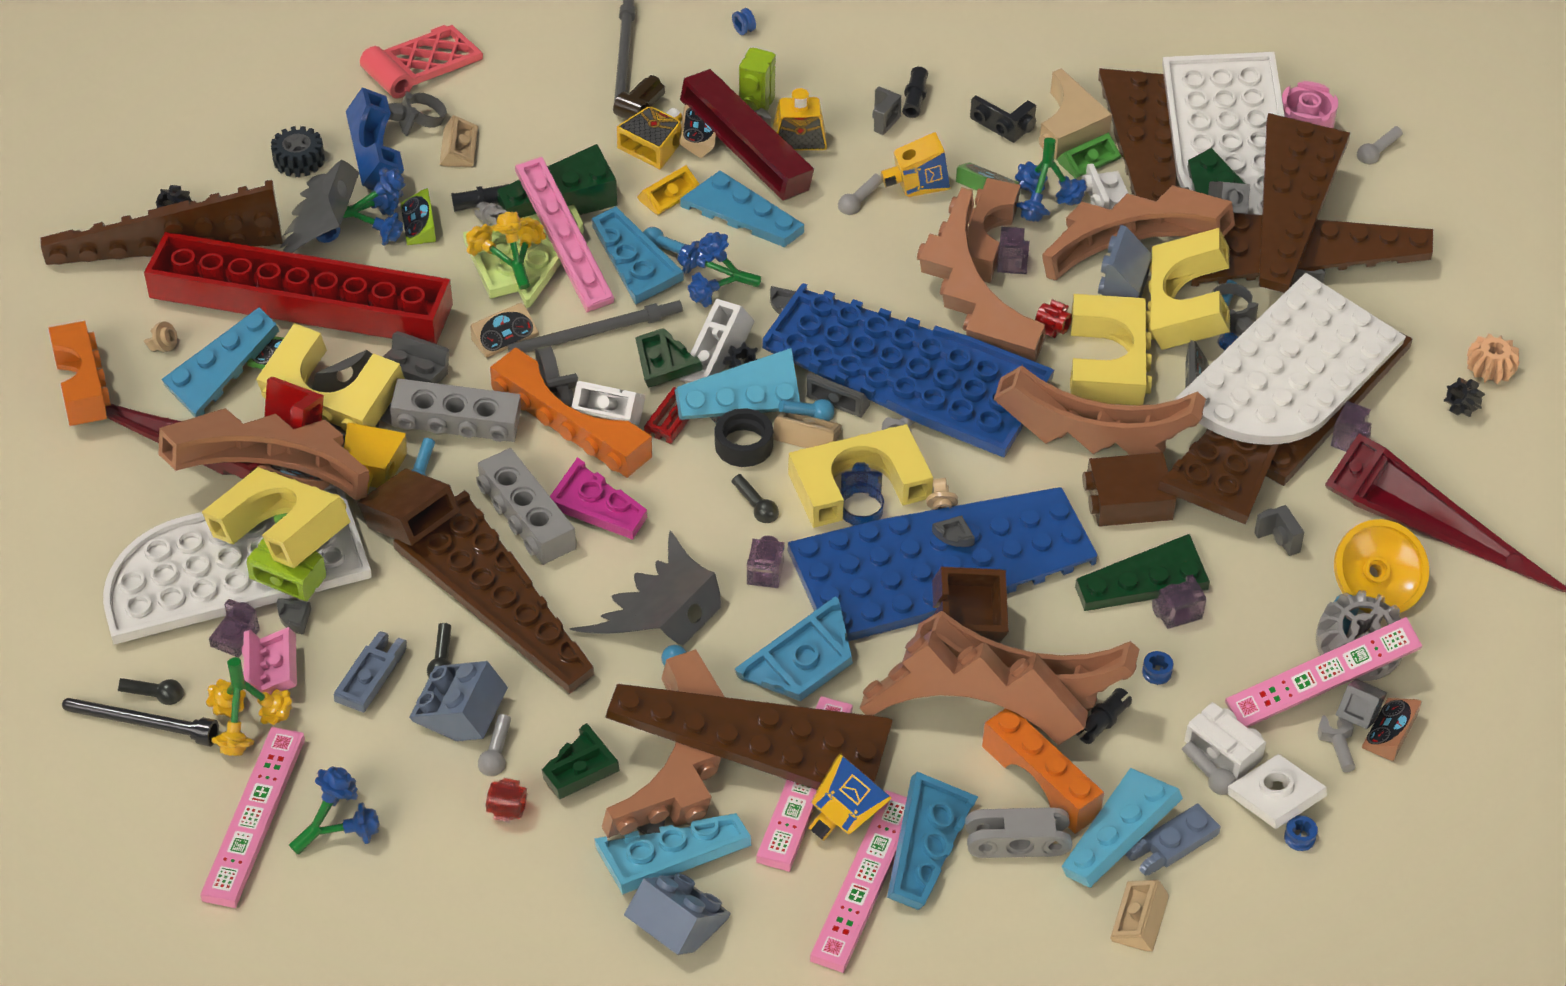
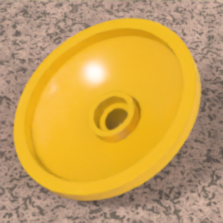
[1334,519,1429,614]

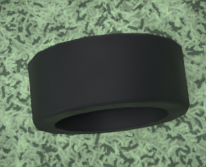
[714,408,774,467]

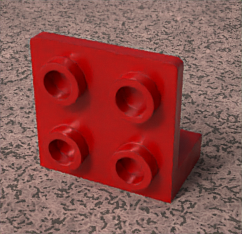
[264,376,324,429]

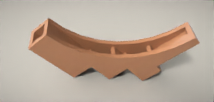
[1042,185,1235,280]
[917,187,1046,362]
[994,366,1206,455]
[158,408,370,500]
[915,611,1140,711]
[860,630,1088,746]
[602,649,725,838]

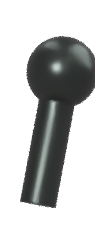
[731,474,779,523]
[427,623,452,678]
[118,678,183,705]

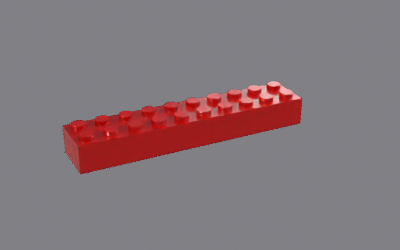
[144,232,453,344]

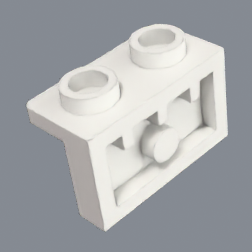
[1082,163,1129,210]

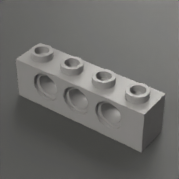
[390,378,521,442]
[476,448,576,565]

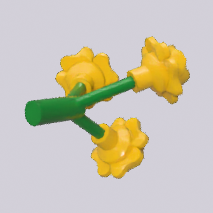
[466,212,546,290]
[206,657,292,756]

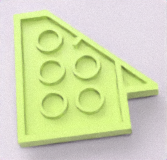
[463,205,584,308]

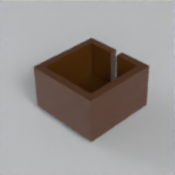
[932,567,1009,643]

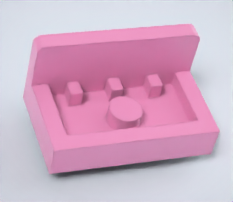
[242,627,297,695]

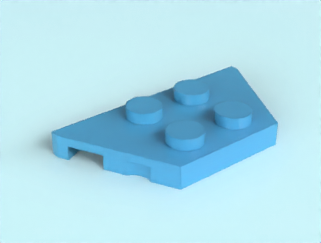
[735,596,853,701]

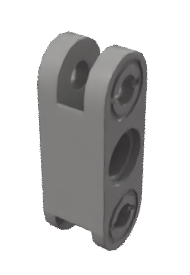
[965,808,1073,858]

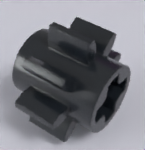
[156,185,192,208]
[722,342,758,369]
[1444,377,1485,417]

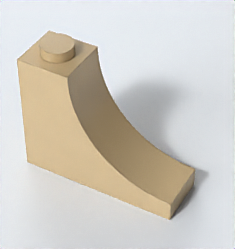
[1039,68,1112,160]

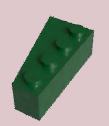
[497,144,617,218]

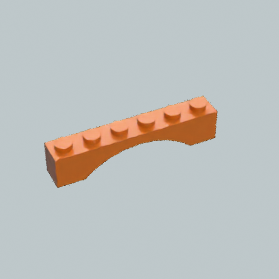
[490,347,652,478]

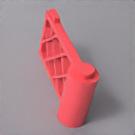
[360,25,483,99]

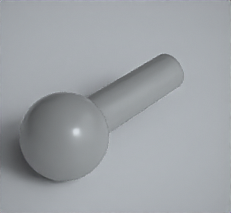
[1357,126,1403,164]
[838,173,883,215]
[478,714,511,776]
[1182,740,1236,795]

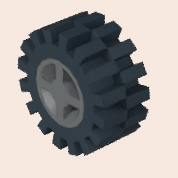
[271,126,325,177]

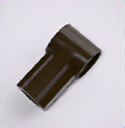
[613,75,665,120]

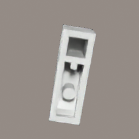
[679,298,755,383]

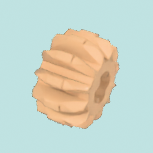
[1467,333,1520,384]

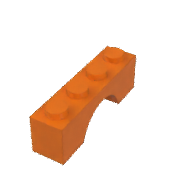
[48,321,111,426]
[982,708,1104,834]

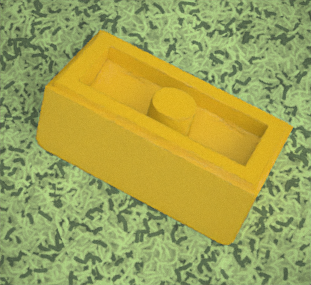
[637,165,700,216]

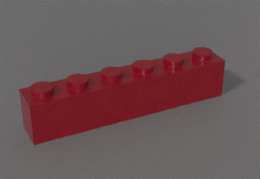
[680,69,814,201]

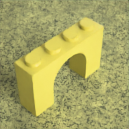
[1147,228,1230,350]
[1070,294,1152,406]
[256,323,405,431]
[788,424,933,528]
[202,467,350,568]

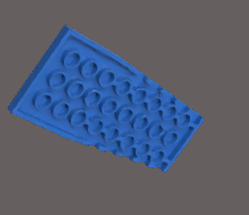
[762,283,1054,458]
[787,487,1097,641]

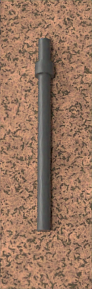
[614,0,636,102]
[507,300,683,353]

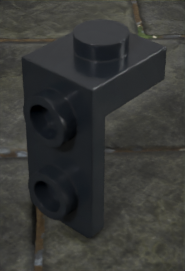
[970,95,1036,143]

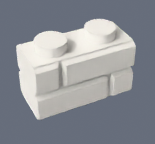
[572,381,645,425]
[1184,702,1266,781]

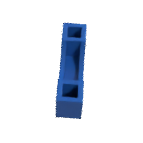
[345,87,404,190]

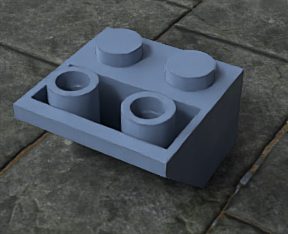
[1098,225,1152,298]
[409,661,508,741]
[624,873,731,955]

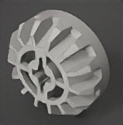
[1316,591,1403,681]

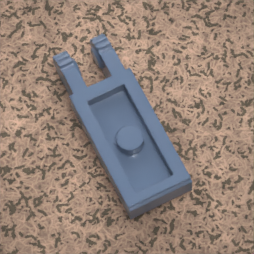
[333,631,407,713]
[1125,803,1221,876]

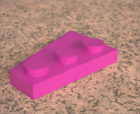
[550,457,647,540]

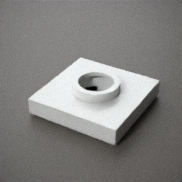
[1228,754,1327,829]

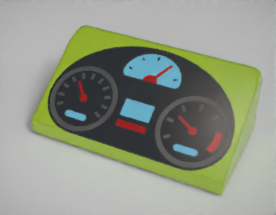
[400,188,436,245]

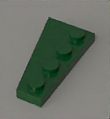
[1075,534,1210,611]

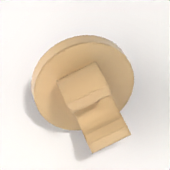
[143,321,177,352]
[926,478,958,510]

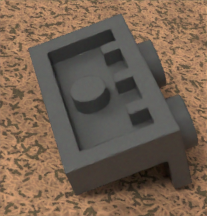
[383,331,449,383]

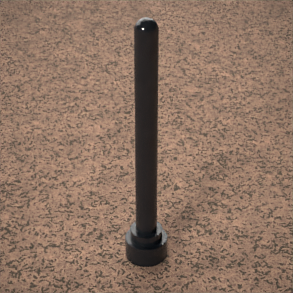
[62,698,219,747]

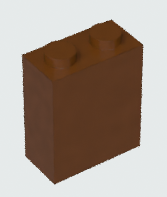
[1082,452,1177,527]
[357,468,460,546]

